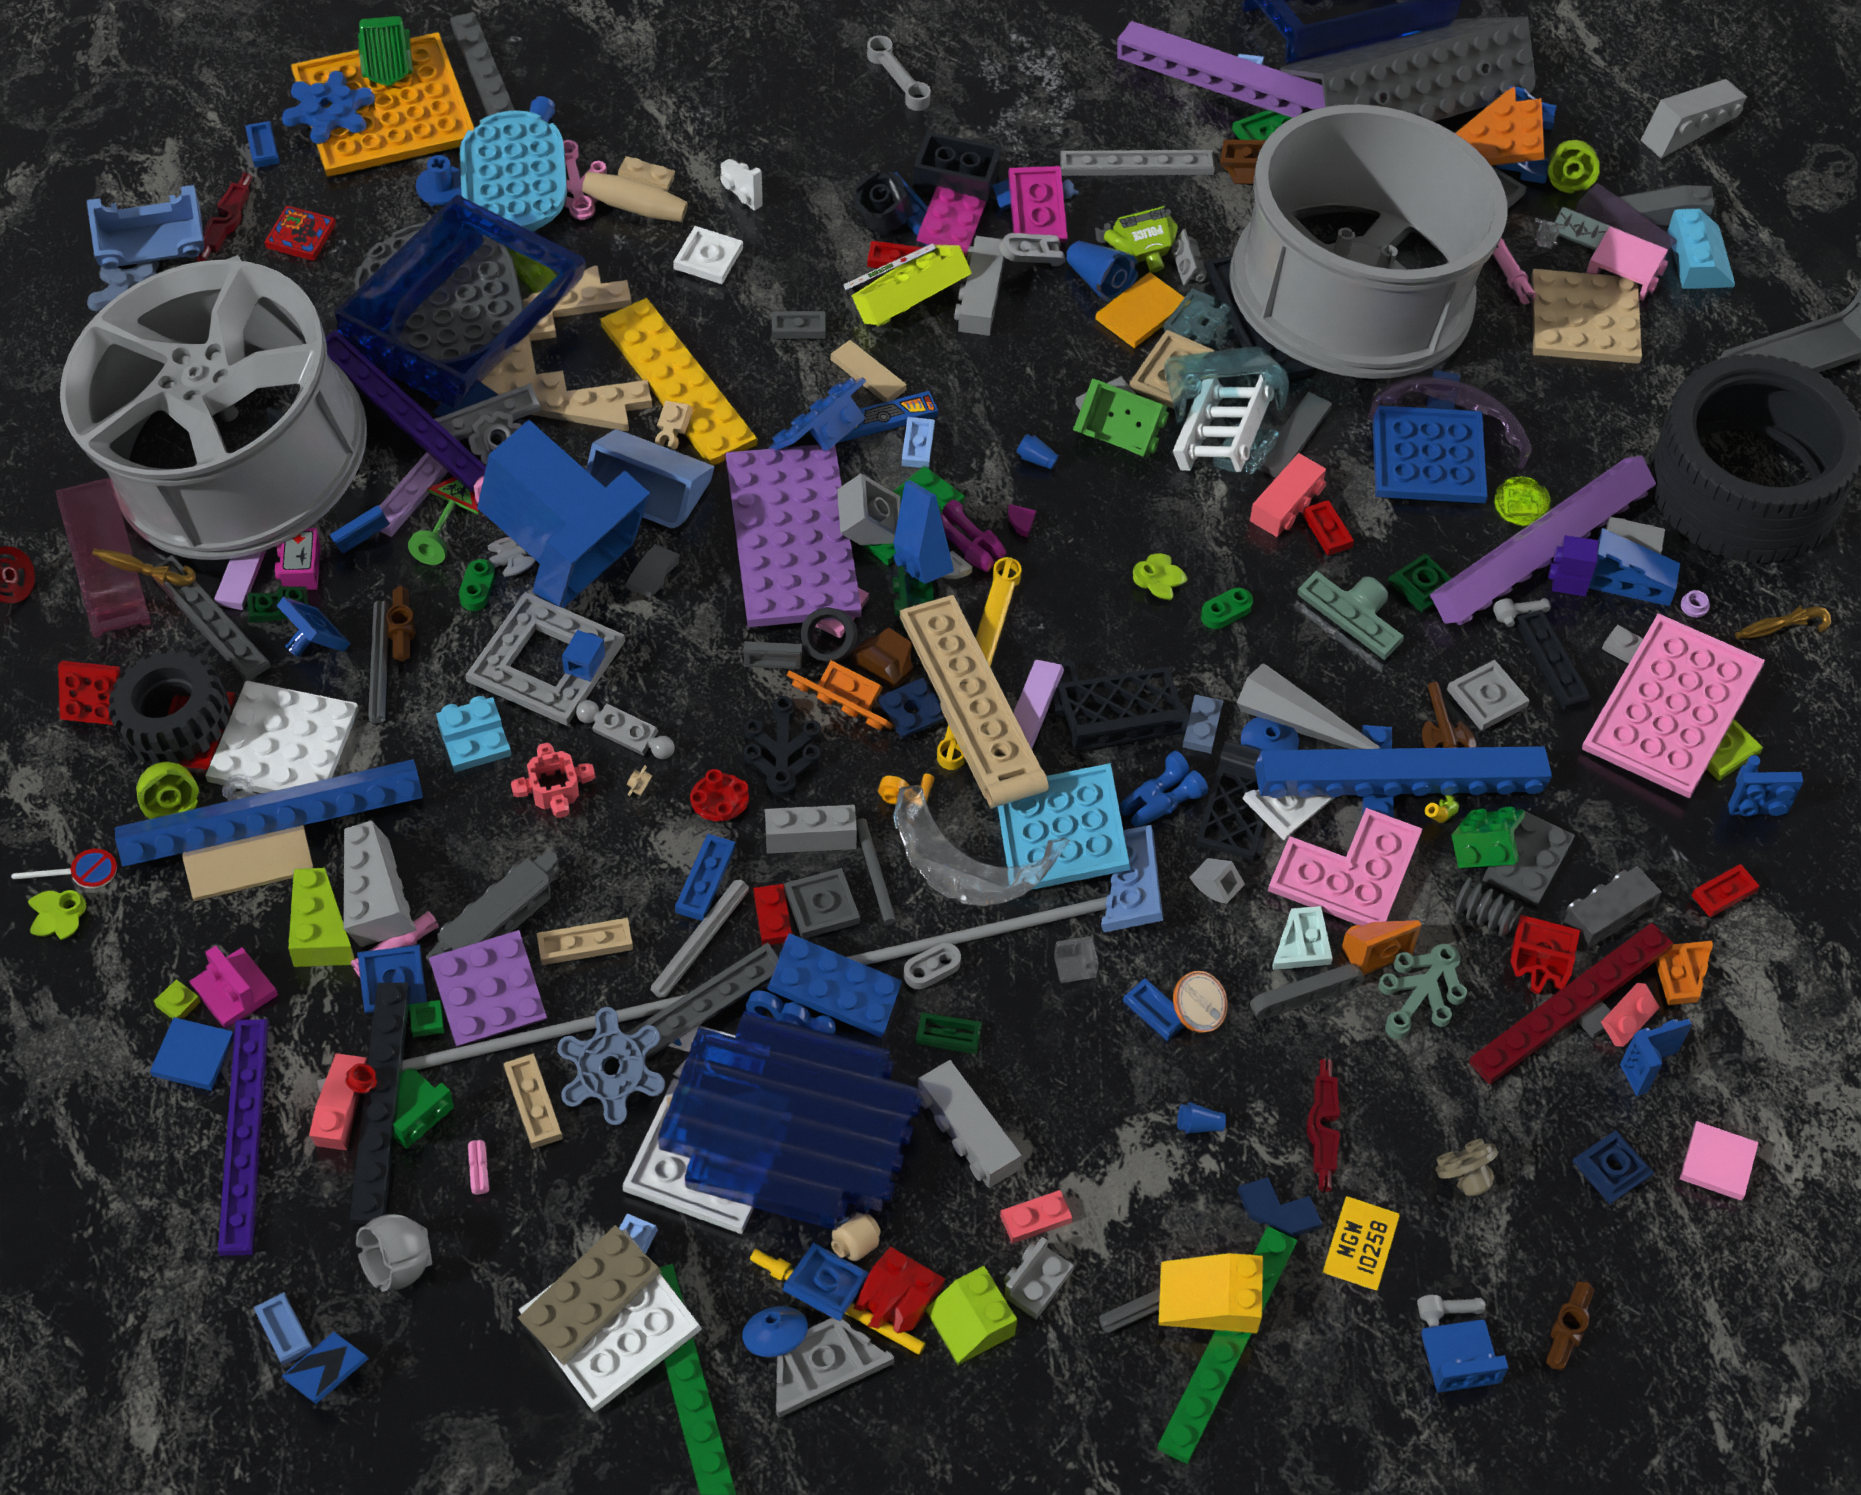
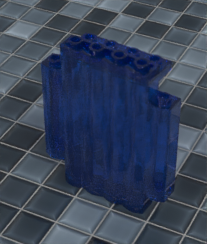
[658,1011,922,1230]

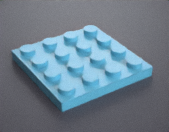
[998,763,1131,893]

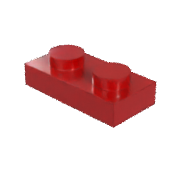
[867,241,923,270]
[1303,500,1354,556]
[1691,864,1760,918]
[753,884,792,946]

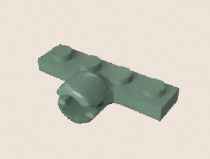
[1298,571,1403,660]

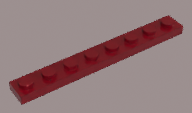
[1469,923,1673,1085]

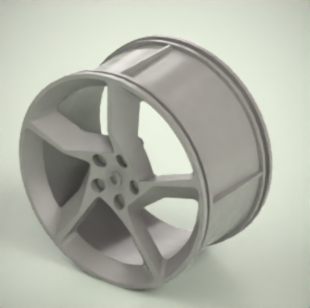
[1230,105,1507,378]
[60,260,367,560]

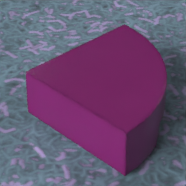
[1008,504,1036,538]

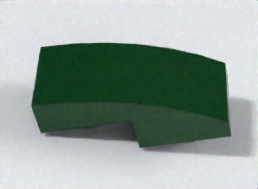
[247,586,309,623]

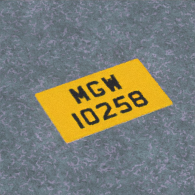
[1323,1197,1400,1290]

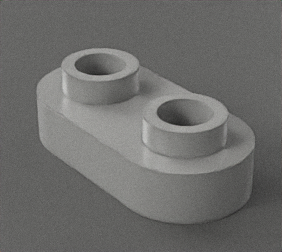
[904,943,961,989]

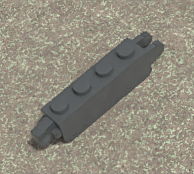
[425,851,560,967]

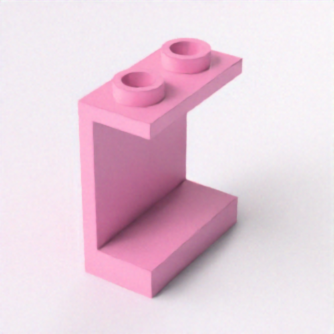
[1586,226,1668,301]

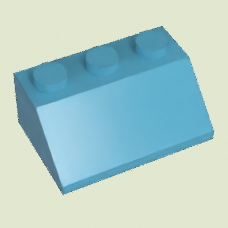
[1668,209,1735,289]

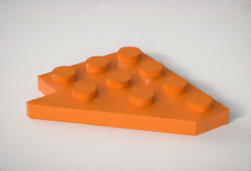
[1455,87,1545,165]

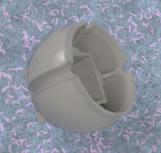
[356,1214,432,1291]

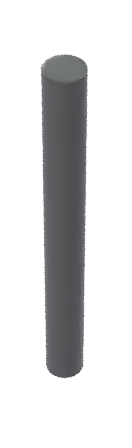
[856,818,896,925]

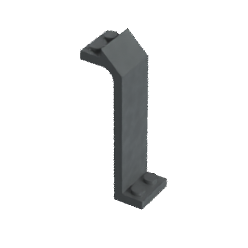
[1720,288,1861,372]

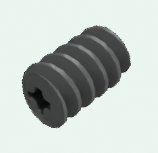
[1455,877,1524,938]

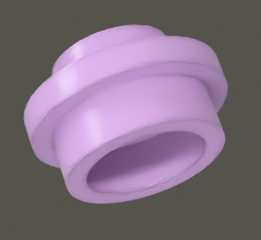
[1680,590,1710,617]

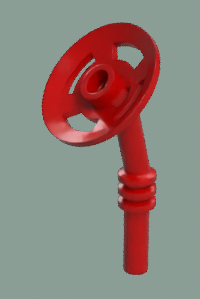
[0,546,35,604]

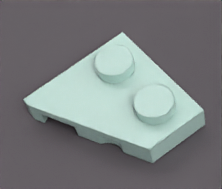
[1272,906,1333,970]

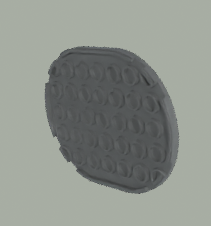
[355,221,525,383]

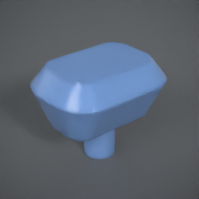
[1062,179,1079,199]

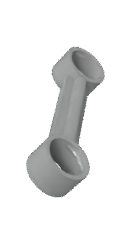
[867,36,931,111]

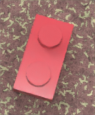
[1601,983,1660,1047]
[1000,1190,1073,1244]

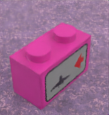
[275,528,321,590]

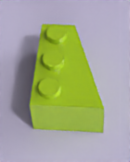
[288,868,355,967]

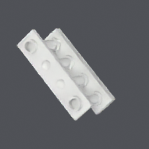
[1173,373,1274,472]

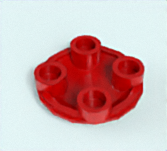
[690,769,749,822]

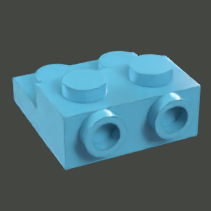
[436,696,511,772]

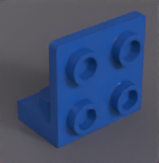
[1620,1019,1692,1096]
[1421,1320,1508,1393]

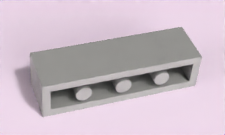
[954,236,1006,336]
[916,1060,1022,1188]

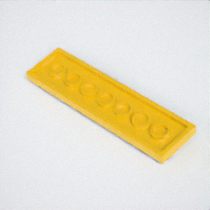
[600,298,757,466]

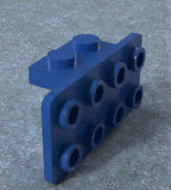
[768,377,866,451]

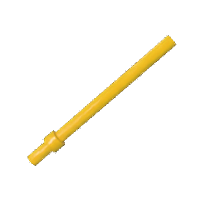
[750,1249,926,1355]

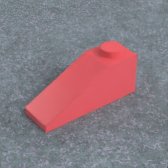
[309,1053,368,1150]

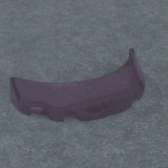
[1367,376,1532,469]

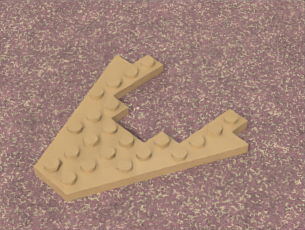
[427,266,652,431]

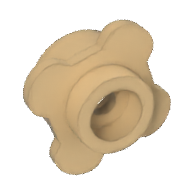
[626,765,652,796]

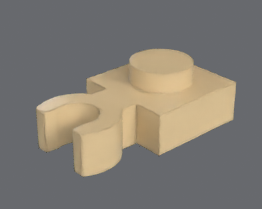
[655,401,693,451]

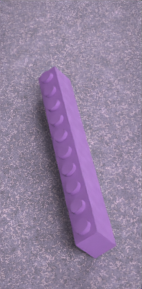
[1117,21,1326,118]
[1430,455,1656,625]

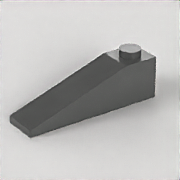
[1602,185,1714,225]

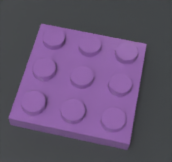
[429,930,547,1048]

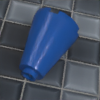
[1067,241,1138,302]

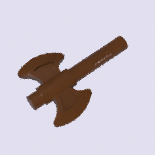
[1422,682,1476,748]

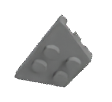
[776,1318,894,1418]

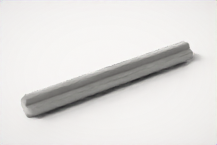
[651,880,749,998]

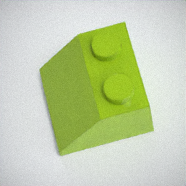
[926,1266,1017,1365]

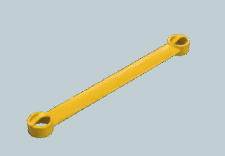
[937,557,1021,770]

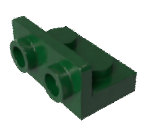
[892,566,934,627]

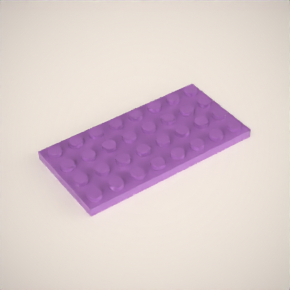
[726,445,861,627]

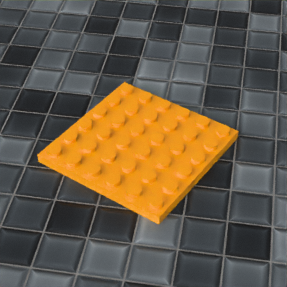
[291,32,474,177]

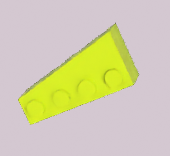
[852,245,972,326]

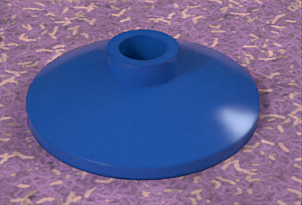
[1241,717,1299,750]
[742,1306,808,1357]

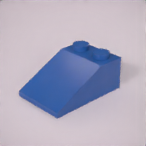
[893,480,954,584]

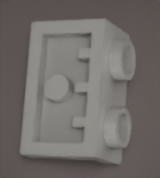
[1003,1237,1074,1320]

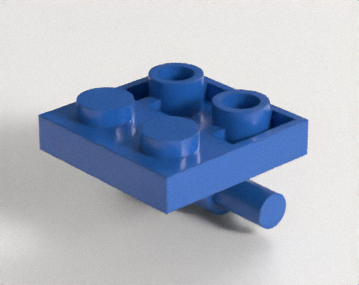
[1728,755,1803,816]

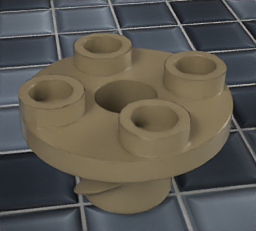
[1436,1139,1498,1196]

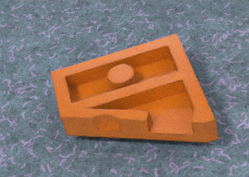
[1655,941,1713,1005]

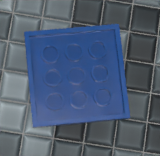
[1372,405,1487,503]

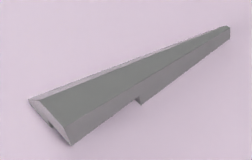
[1237,664,1380,749]

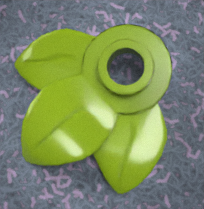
[1133,553,1187,600]
[28,890,86,940]

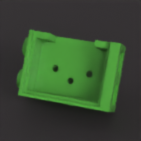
[1073,378,1169,458]

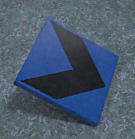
[282,1332,368,1404]

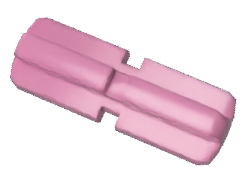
[468,1140,489,1195]

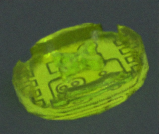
[1494,476,1551,526]

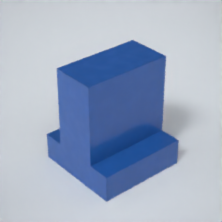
[477,420,650,608]

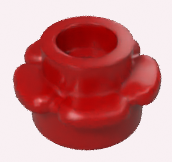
[345,1063,377,1093]

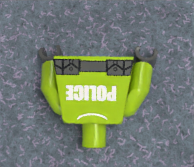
[1095,206,1178,273]

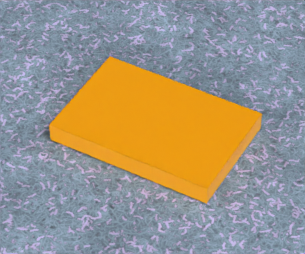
[1096,272,1189,348]

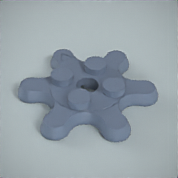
[87,261,159,311]
[557,1007,665,1125]

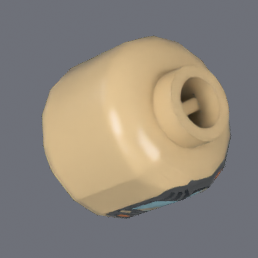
[831,1212,880,1261]

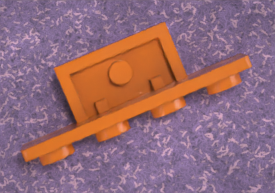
[786,660,893,731]

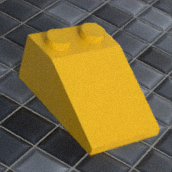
[1158,1253,1263,1333]

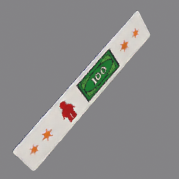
[844,243,936,290]

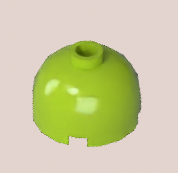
[1548,140,1599,193]
[136,762,199,819]

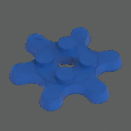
[282,71,375,144]

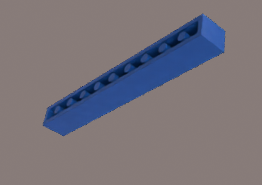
[1255,746,1552,798]
[115,759,423,867]

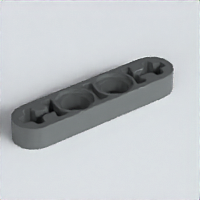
[1250,963,1365,1020]

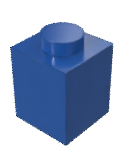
[562,630,605,682]

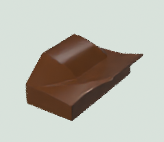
[1220,140,1266,184]
[850,627,913,690]

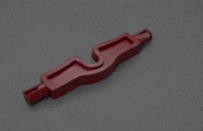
[195,173,253,262]
[1306,1059,1340,1192]

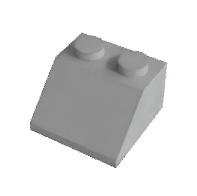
[837,474,901,545]

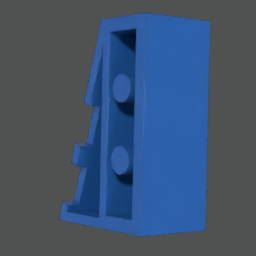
[1588,528,1680,606]

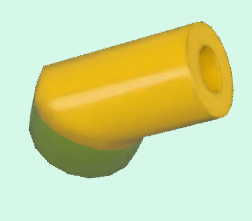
[1425,795,1459,823]

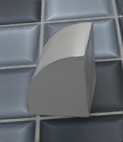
[1189,858,1245,904]

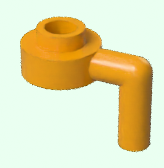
[878,774,934,807]

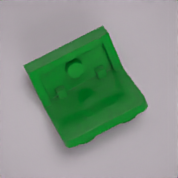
[1452,807,1525,868]
[393,1068,454,1149]

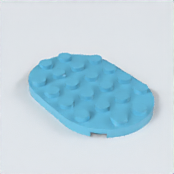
[460,111,567,234]

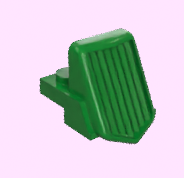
[358,16,413,87]

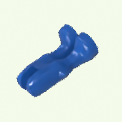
[1119,751,1208,828]

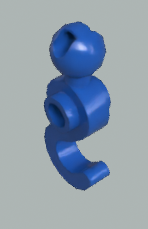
[746,991,836,1040]

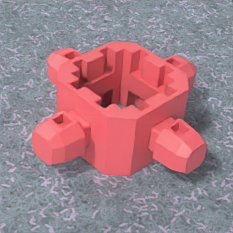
[511,743,595,818]

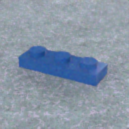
[675,833,736,921]

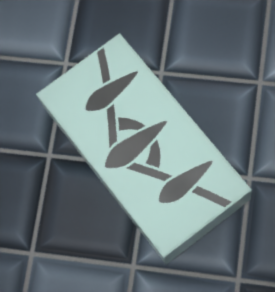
[1551,207,1610,251]

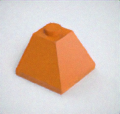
[1341,920,1422,975]

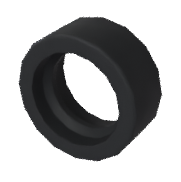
[800,607,858,662]

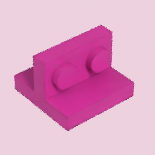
[189,946,278,1030]

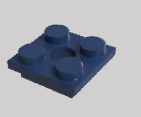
[877,678,946,739]
[1572,1130,1654,1205]

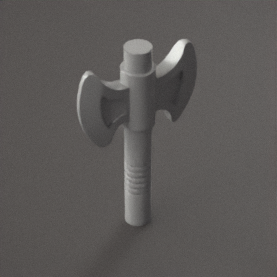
[487,537,536,577]

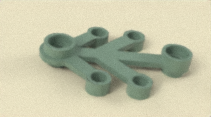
[1378,944,1467,1039]

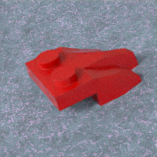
[1510,915,1580,995]
[853,1247,946,1334]

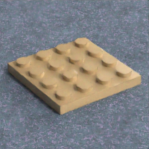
[1531,269,1642,364]

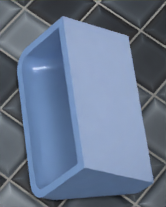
[586,429,715,528]

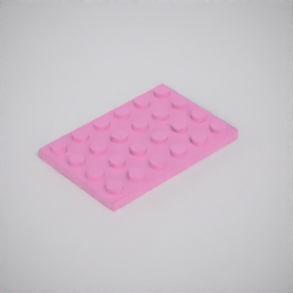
[1582,614,1765,798]

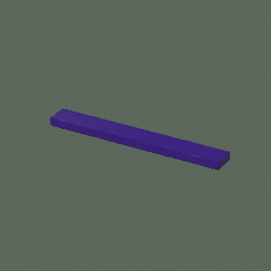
[325,329,486,493]
[218,1019,269,1256]

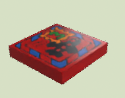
[265,205,336,261]

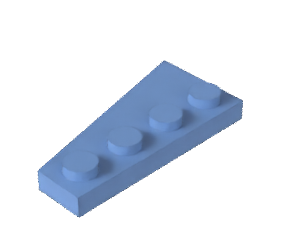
[1101,825,1163,932]

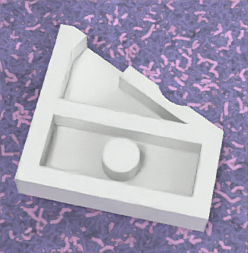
[720,159,762,211]

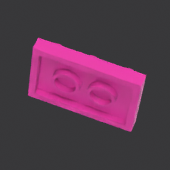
[1008,166,1067,243]
[916,186,986,256]

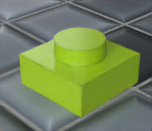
[154,979,201,1019]

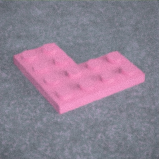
[1268,808,1422,926]

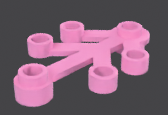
[563,140,606,220]

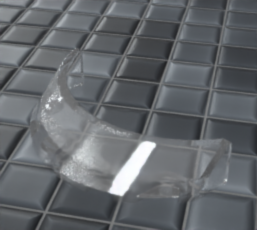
[893,785,1070,906]

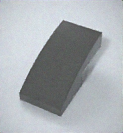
[626,544,680,598]

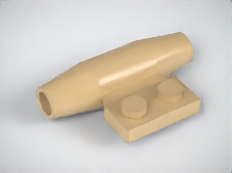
[582,156,688,222]

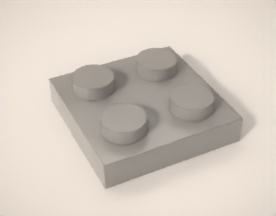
[1447,660,1530,731]

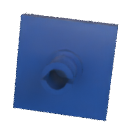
[276,597,350,657]

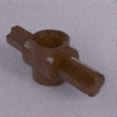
[387,586,416,662]
[1546,1282,1594,1370]

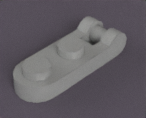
[999,233,1066,266]

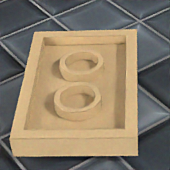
[1129,330,1214,410]

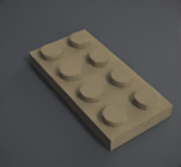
[518,1225,661,1366]

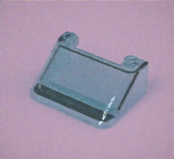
[1164,347,1289,423]

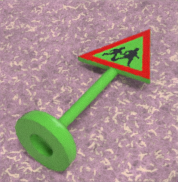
[408,477,479,565]

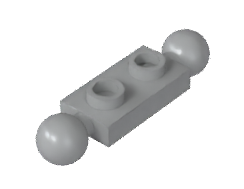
[576,700,675,759]

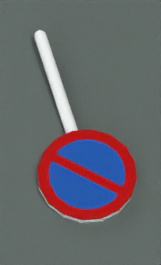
[11,848,117,889]

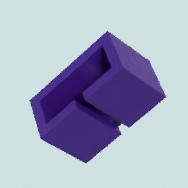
[1548,535,1599,596]

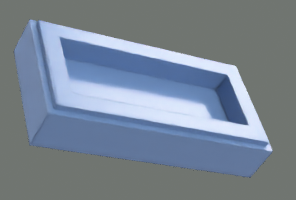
[254,1293,313,1366]

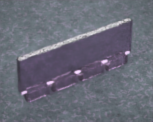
[1575,183,1676,252]

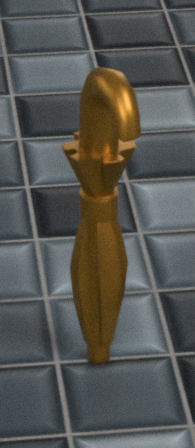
[92,548,196,586]
[1735,606,1831,639]

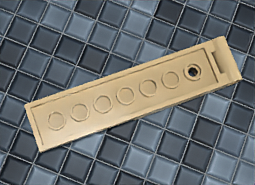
[900,595,1049,808]

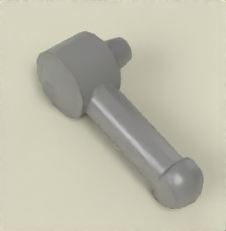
[1493,598,1551,627]
[1417,1295,1486,1327]

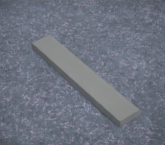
[1060,150,1215,176]

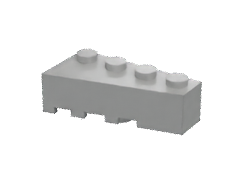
[1641,79,1747,158]
[344,820,417,947]

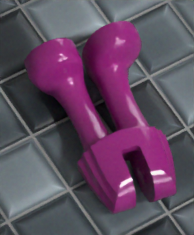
[940,500,1007,572]

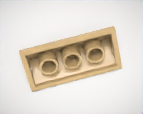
[183,825,313,901]

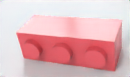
[1250,453,1326,537]

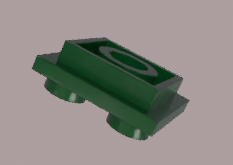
[1388,553,1452,613]

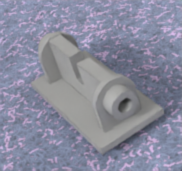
[1171,229,1207,286]

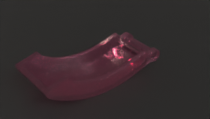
[55,477,151,638]

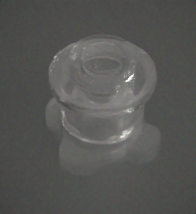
[1533,218,1566,249]
[222,774,256,801]

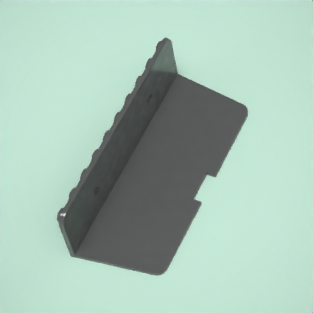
[1281,17,1536,122]

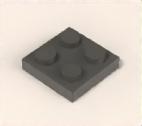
[784,868,860,939]

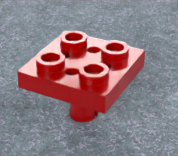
[58,661,120,725]

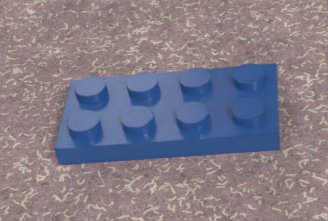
[767,933,902,1038]

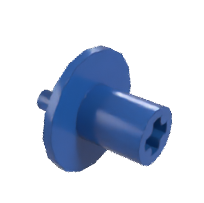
[416,155,462,206]

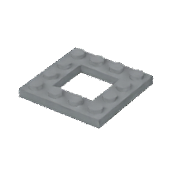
[466,592,625,726]

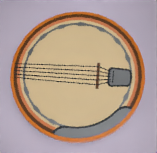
[1173,971,1227,1033]

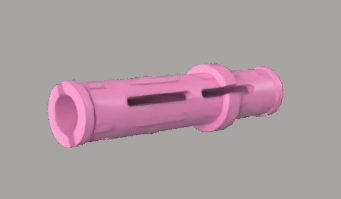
[1492,238,1536,304]
[350,911,439,977]

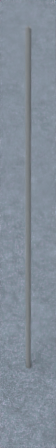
[317,897,1107,1093]

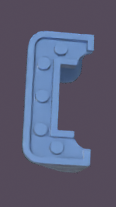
[87,185,204,269]

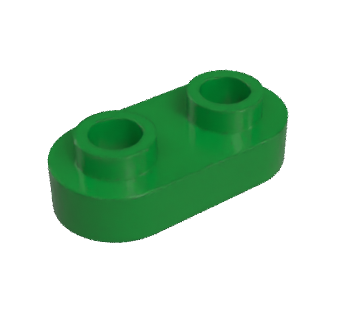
[459,559,496,611]
[1201,588,1253,629]

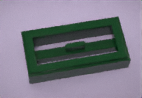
[916,1012,982,1054]

